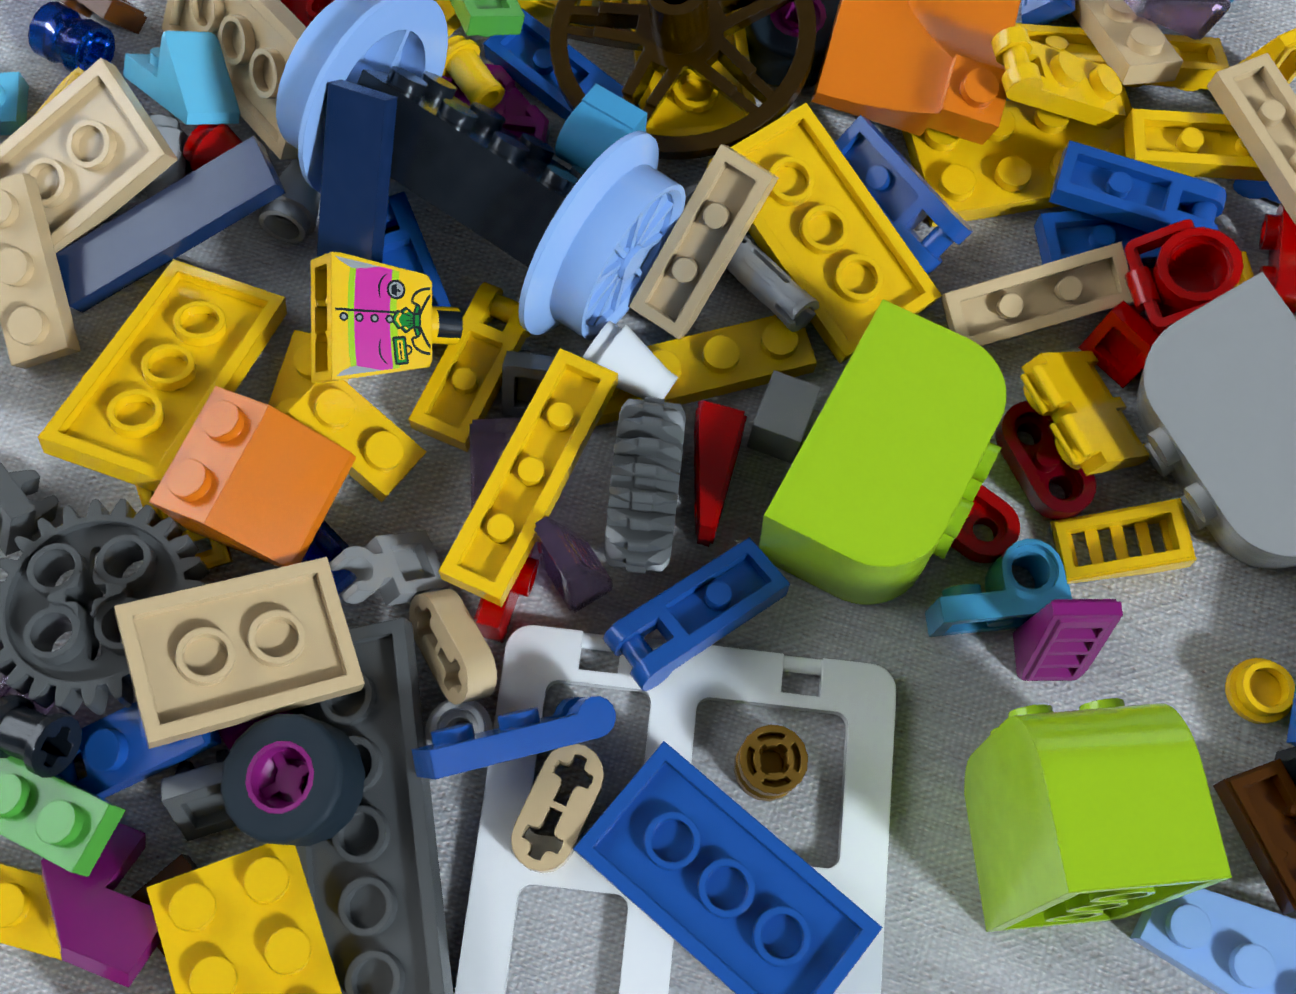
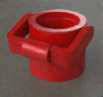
[1125,219,1244,334]

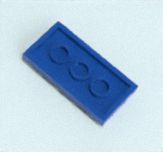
[573,741,883,994]

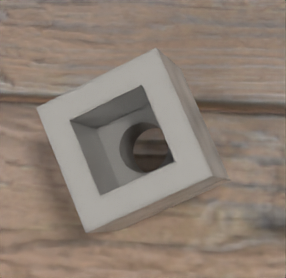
[747,370,821,464]

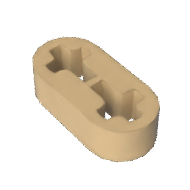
[409,588,497,705]
[511,744,604,873]

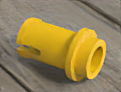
[443,35,505,109]

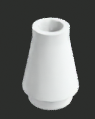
[583,321,678,400]

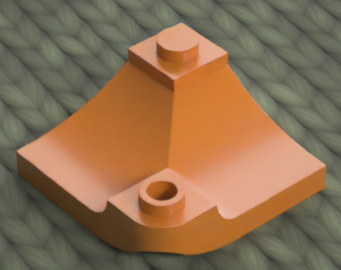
[811,0,1021,145]

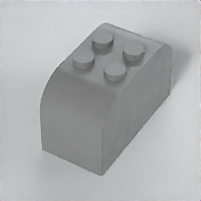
[1136,272,1296,570]

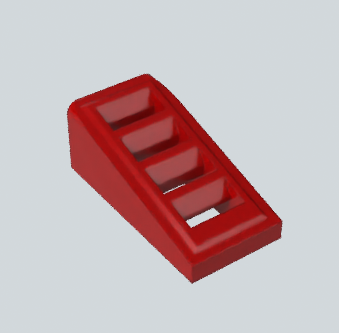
[694,400,747,547]

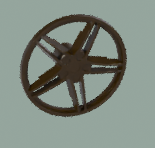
[550,0,816,160]

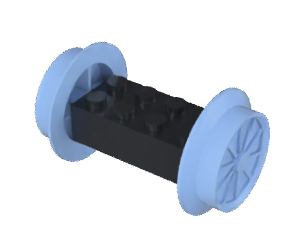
[276,0,686,341]

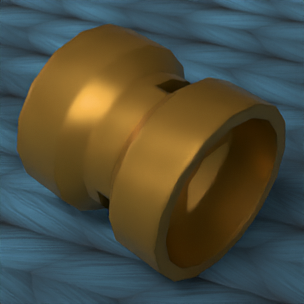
[734,724,808,801]

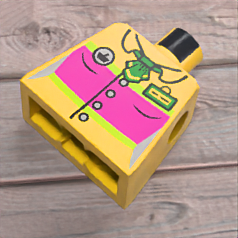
[311,252,463,383]

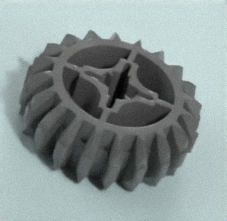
[604,397,686,574]

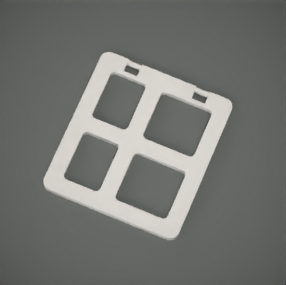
[454,625,896,994]

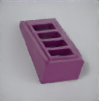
[1012,599,1123,681]

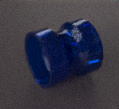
[28,1,115,72]

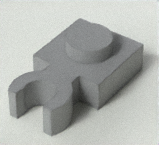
[329,530,450,606]

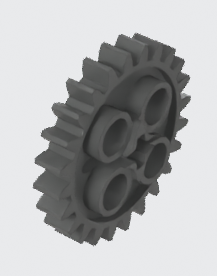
[0,499,210,715]

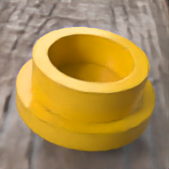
[1225,658,1295,724]

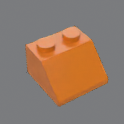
[149,386,356,567]

